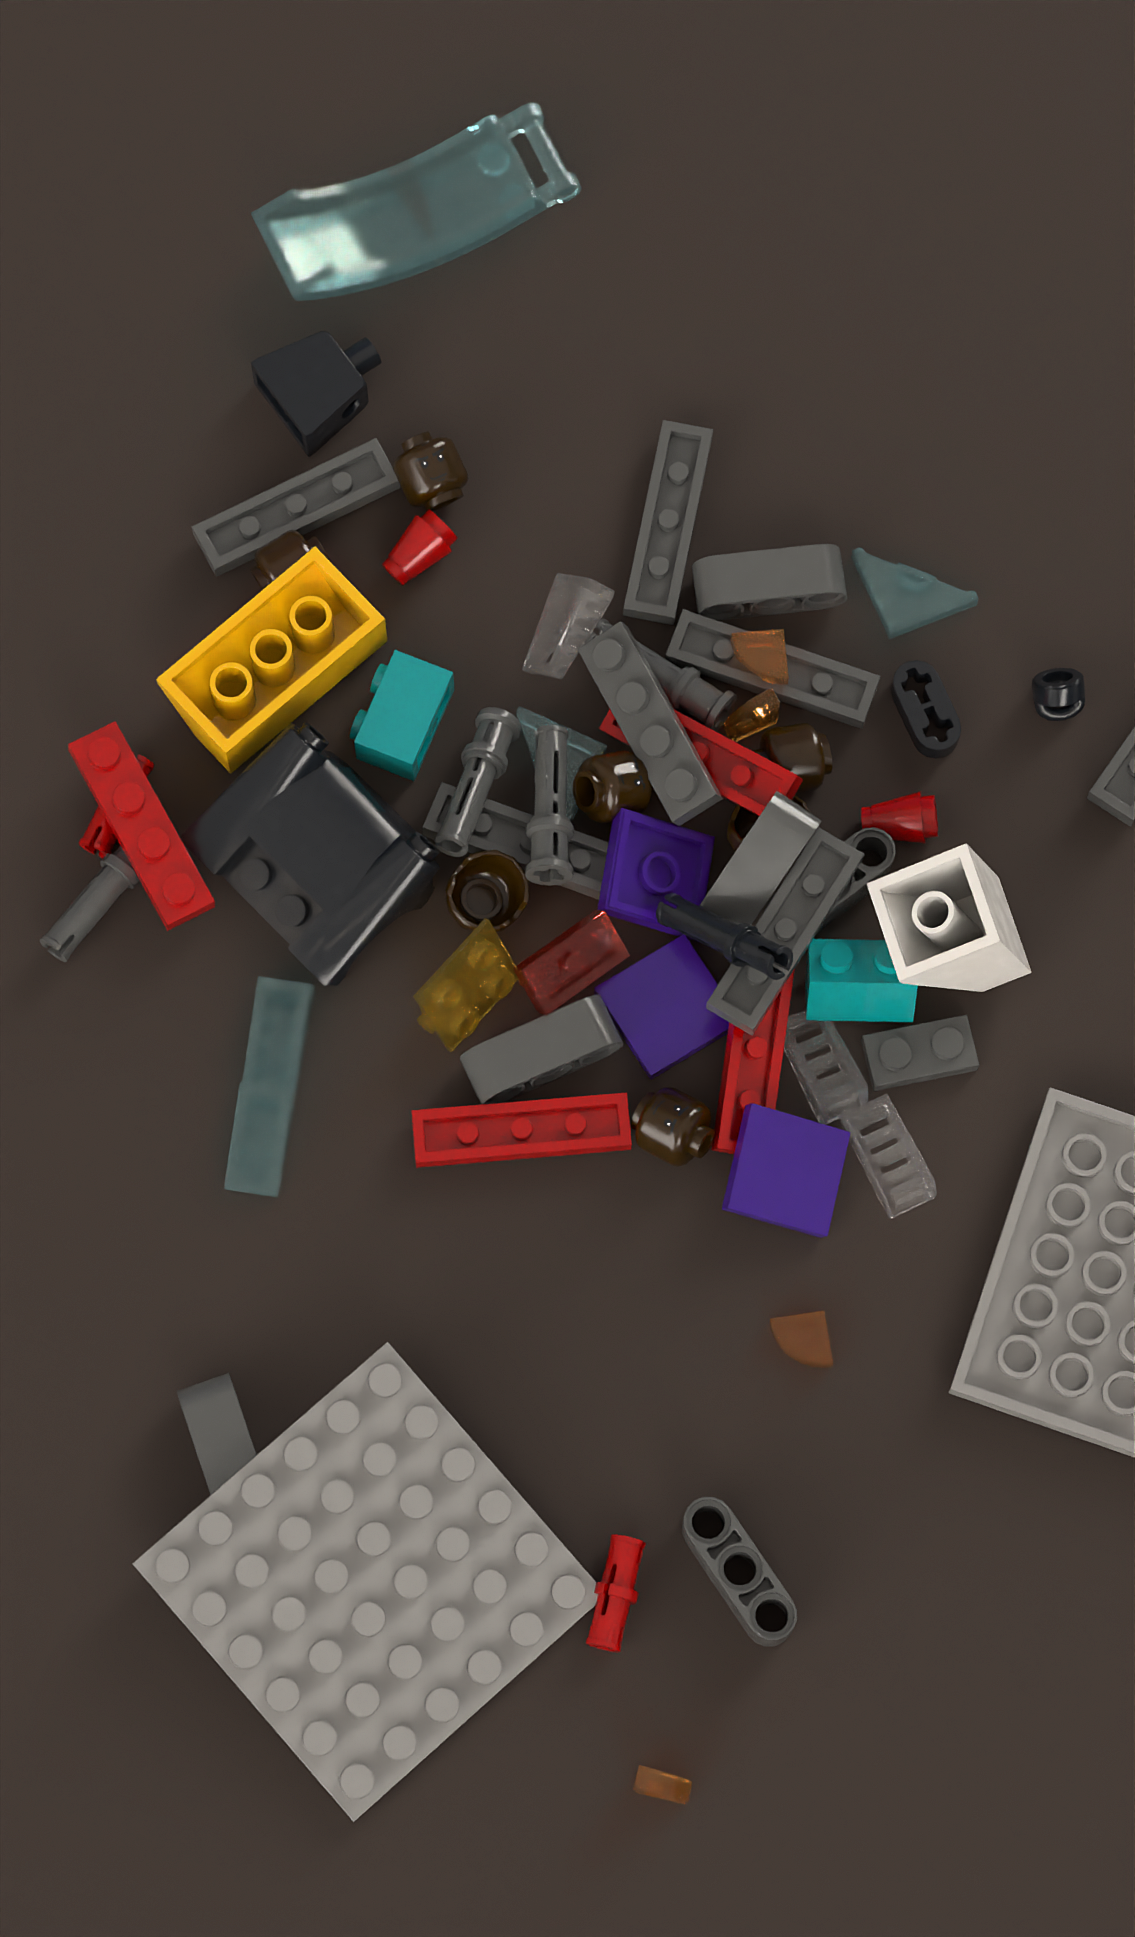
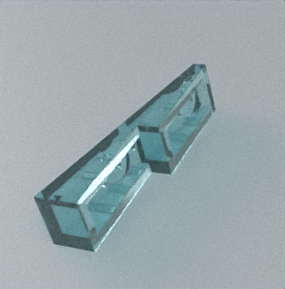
[224,976,315,1197]

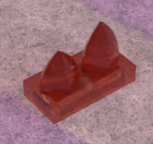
[513,909,630,1015]

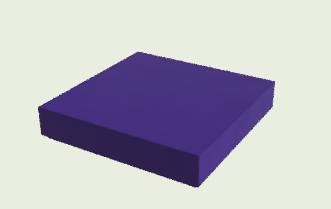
[597,808,715,940]
[594,934,729,1080]
[722,1103,851,1238]

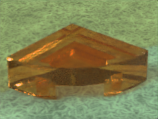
[731,629,789,685]
[723,688,780,742]
[769,1310,833,1368]
[633,1765,692,1804]

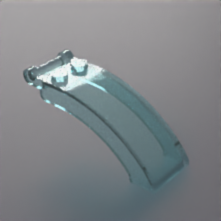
[251,103,582,301]

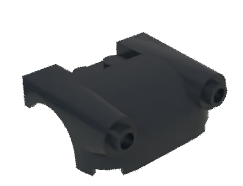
[180,722,440,986]

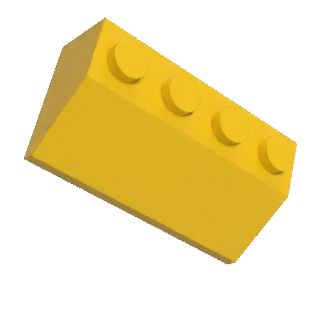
[156,546,387,774]

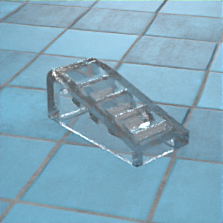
[522,573,615,679]
[784,1010,868,1124]
[839,1094,937,1218]

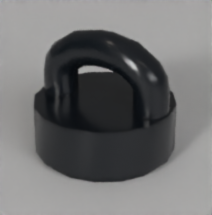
[1032,668,1085,721]

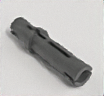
[40,846,140,962]

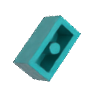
[350,650,454,781]
[805,939,918,1022]

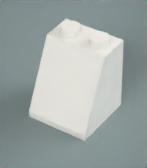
[867,843,1032,992]

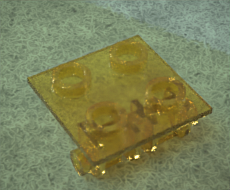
[413,918,522,1052]

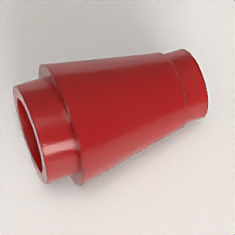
[381,509,458,586]
[861,791,939,843]

